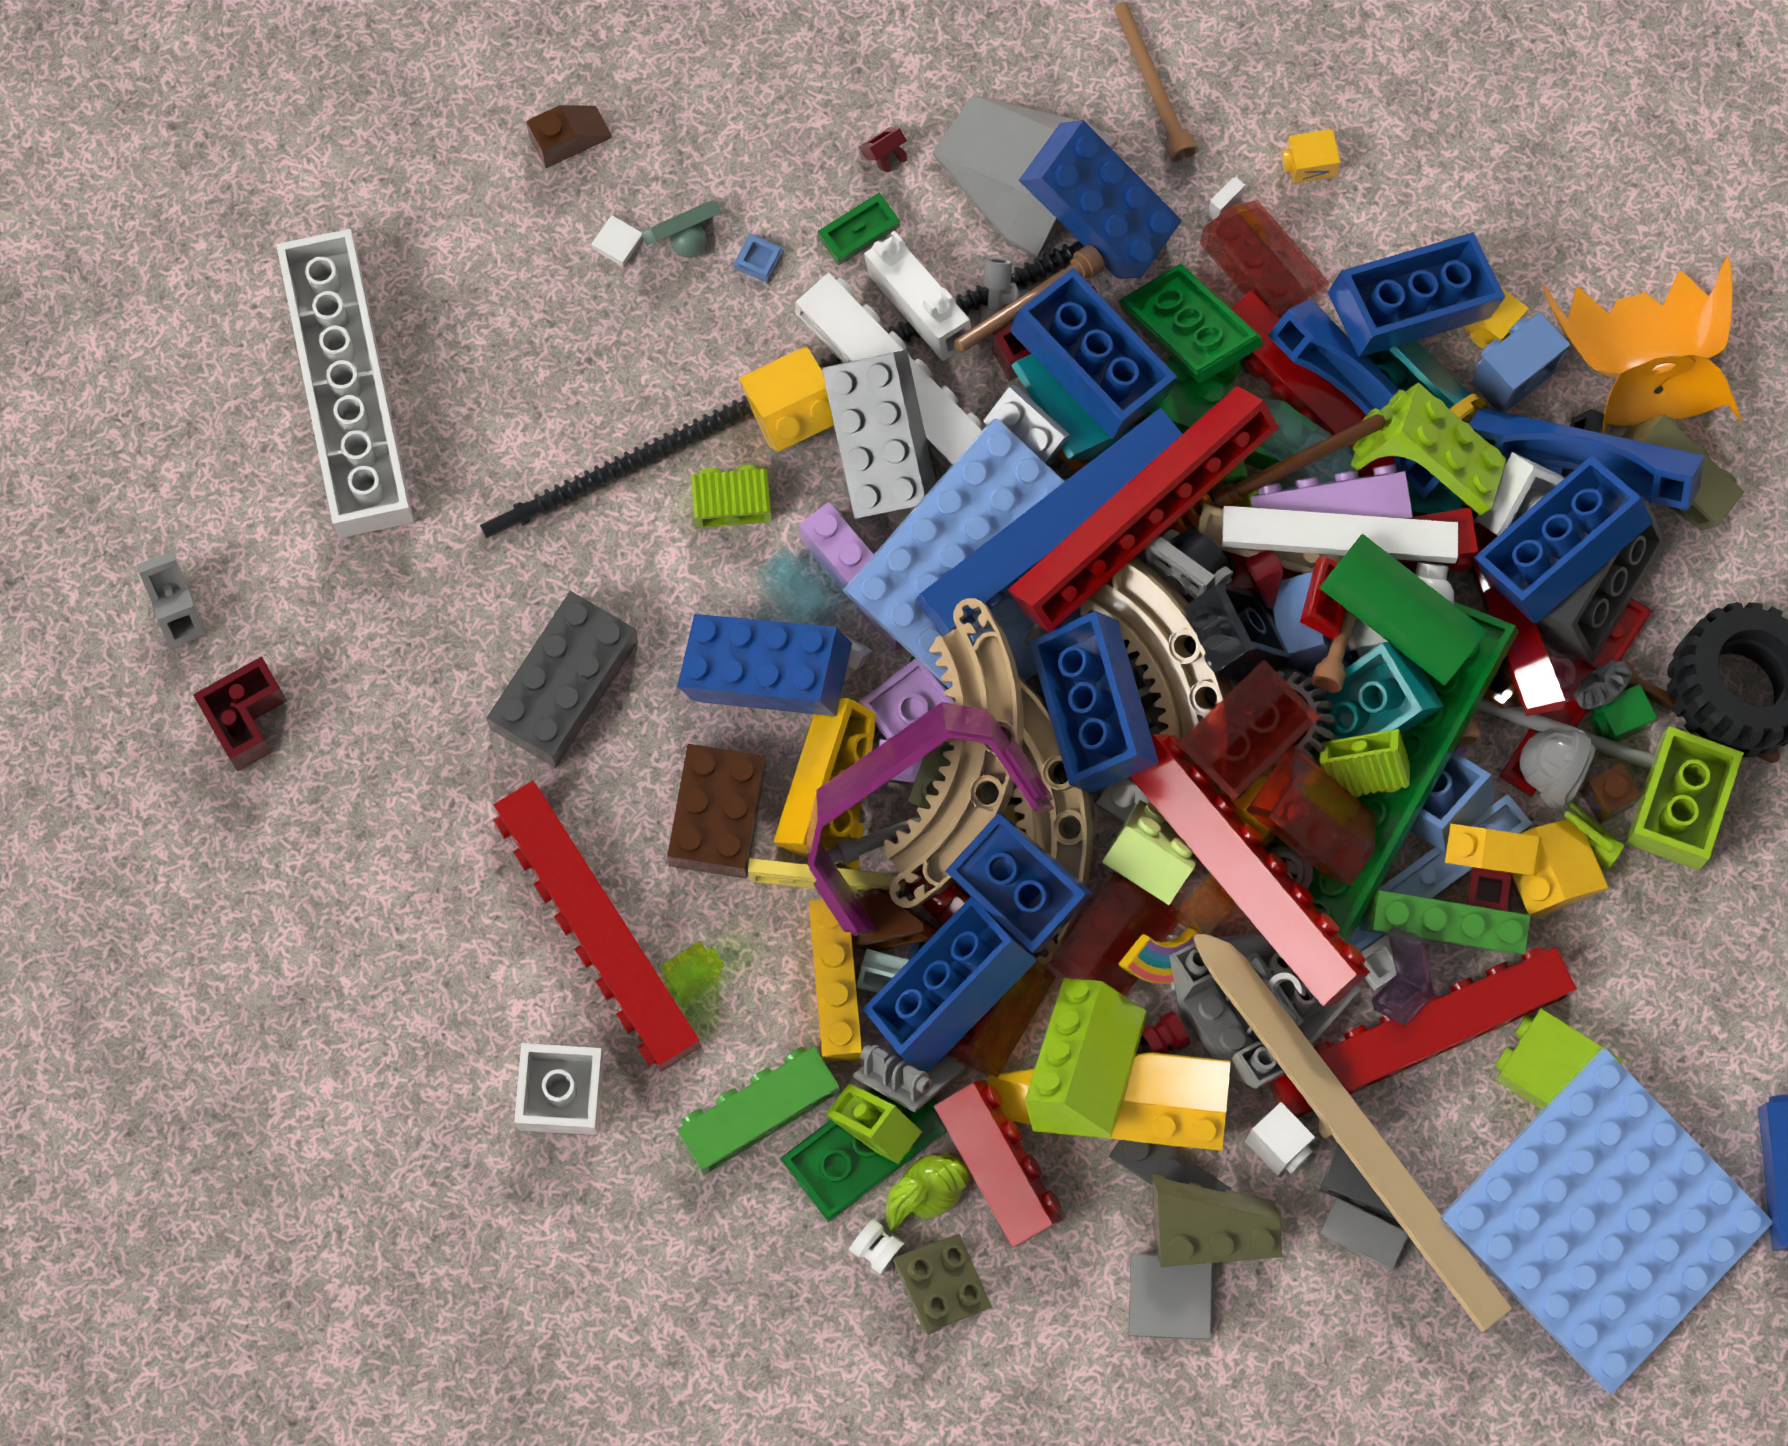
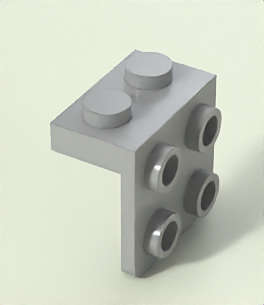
[983,385,1071,467]

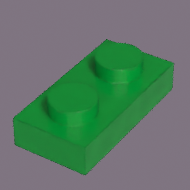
[818,192,900,265]

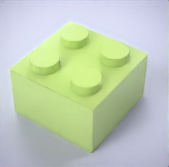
[1102,799,1198,905]

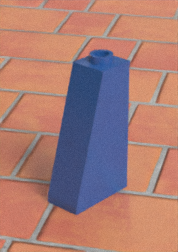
[1758,1095,1788,1251]

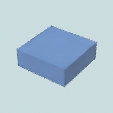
[733,233,784,283]

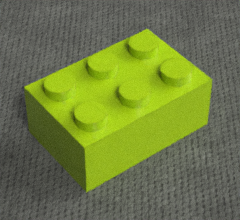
[1624,726,1744,870]

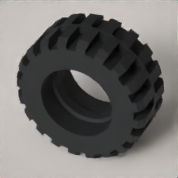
[1667,602,1788,758]

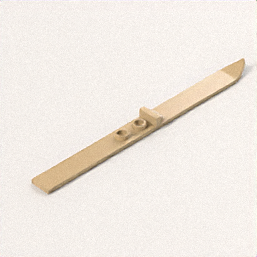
[1194,934,1512,1332]

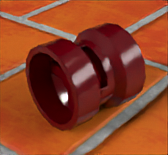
[1140,1010,1191,1054]

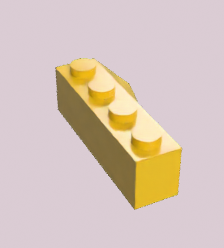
[773,698,876,870]

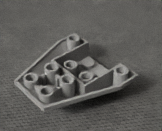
[933,95,1117,258]
[1169,932,1360,1089]

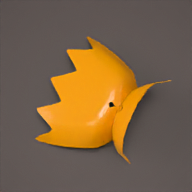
[1542,256,1742,434]

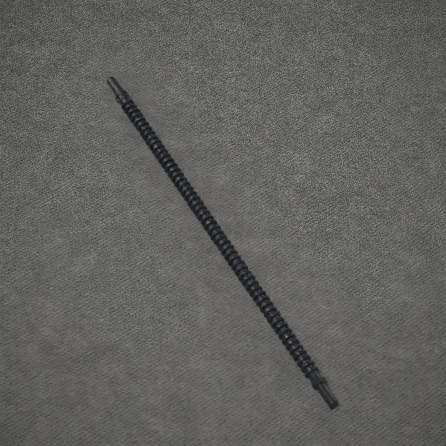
[480,240,1085,538]

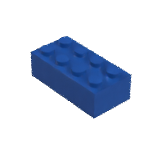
[1018,120,1182,279]
[1327,232,1505,358]
[1010,268,1177,440]
[1474,455,1653,624]
[1029,611,1159,793]
[677,614,852,717]
[863,896,1037,1073]

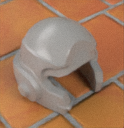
[1519,729,1595,808]

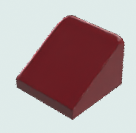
[1245,550,1283,609]

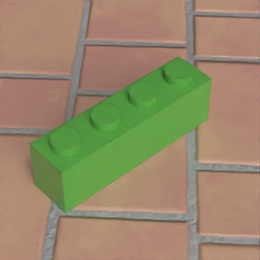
[1360,890,1531,955]
[677,1046,840,1176]

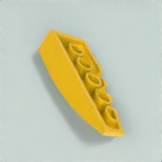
[987,1052,1230,1151]

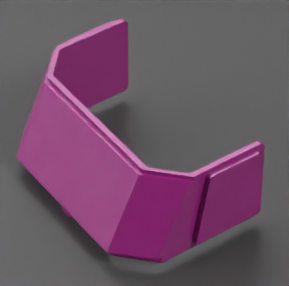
[807,702,1054,936]

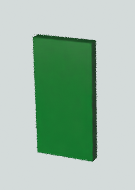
[1119,264,1263,384]
[780,1088,947,1223]

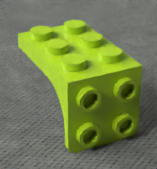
[1351,383,1506,516]

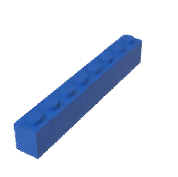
[915,408,1182,636]

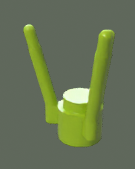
[1564,800,1624,870]

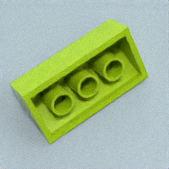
[1025,978,1147,1139]

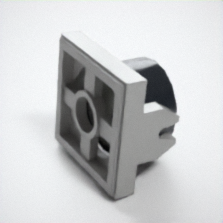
[1146,529,1233,603]

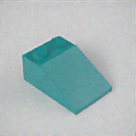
[1295,642,1444,742]

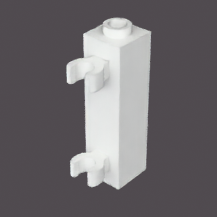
[864,231,972,361]

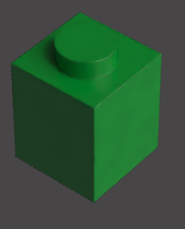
[1591,684,1657,742]

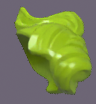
[885,1152,972,1232]

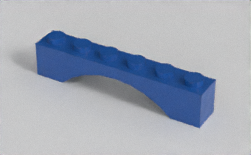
[1268,299,1446,499]
[1469,407,1705,510]

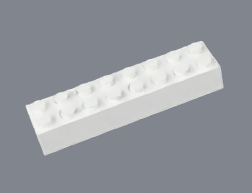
[276,229,414,538]

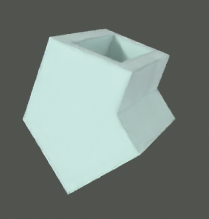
[857,949,909,993]

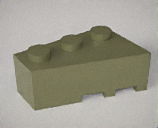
[1621,414,1744,530]
[1152,1173,1282,1267]

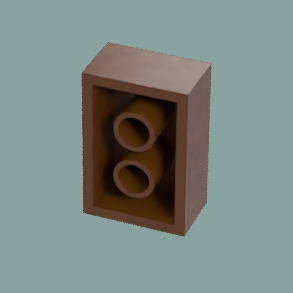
[667,744,766,879]

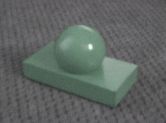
[641,200,722,258]

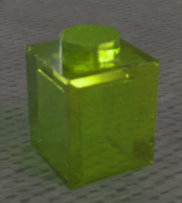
[660,941,725,1005]

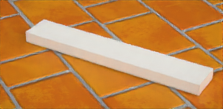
[1221,506,1458,564]

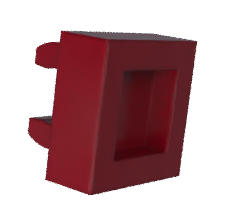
[859,127,907,173]

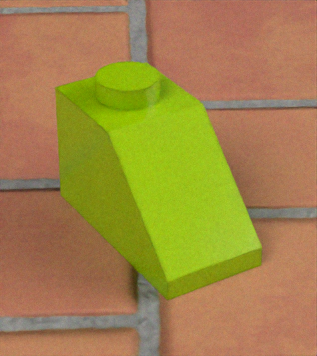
[825,1083,922,1164]

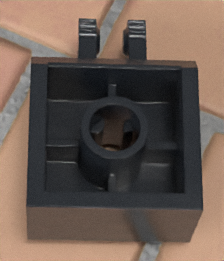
[1184,583,1291,683]

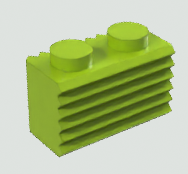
[691,465,772,528]
[1320,729,1410,801]

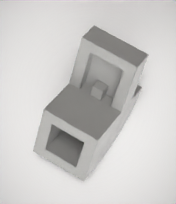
[137,551,206,648]

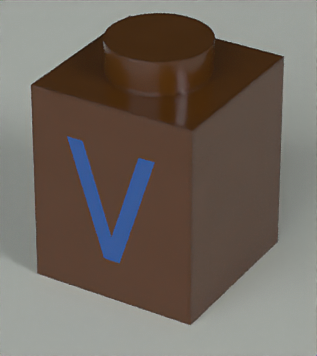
[1580,763,1642,824]

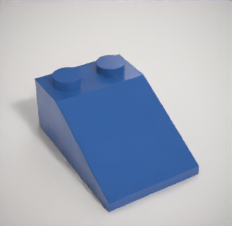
[945,812,1093,953]

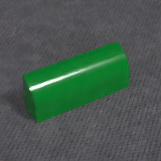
[1319,533,1487,686]

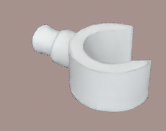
[1262,973,1305,1008]

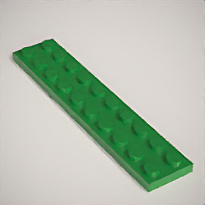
[1293,602,1519,944]

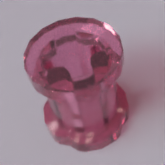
[1550,656,1577,703]

